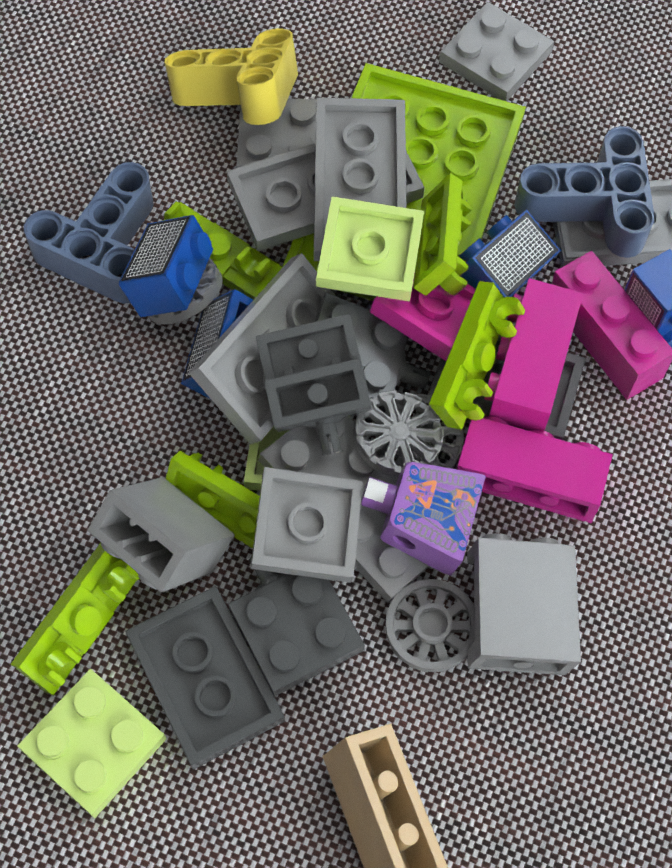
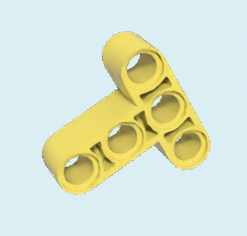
[164,28,298,125]

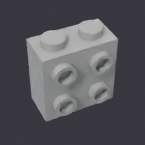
[87,477,235,593]

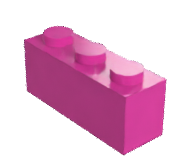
[551,251,672,400]
[484,278,583,431]
[457,416,613,523]

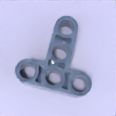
[514,126,654,258]
[24,162,154,304]

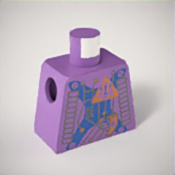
[361,462,486,576]

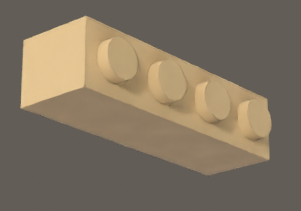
[322,724,448,868]

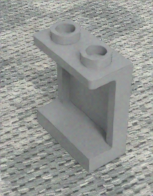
[467,533,581,675]

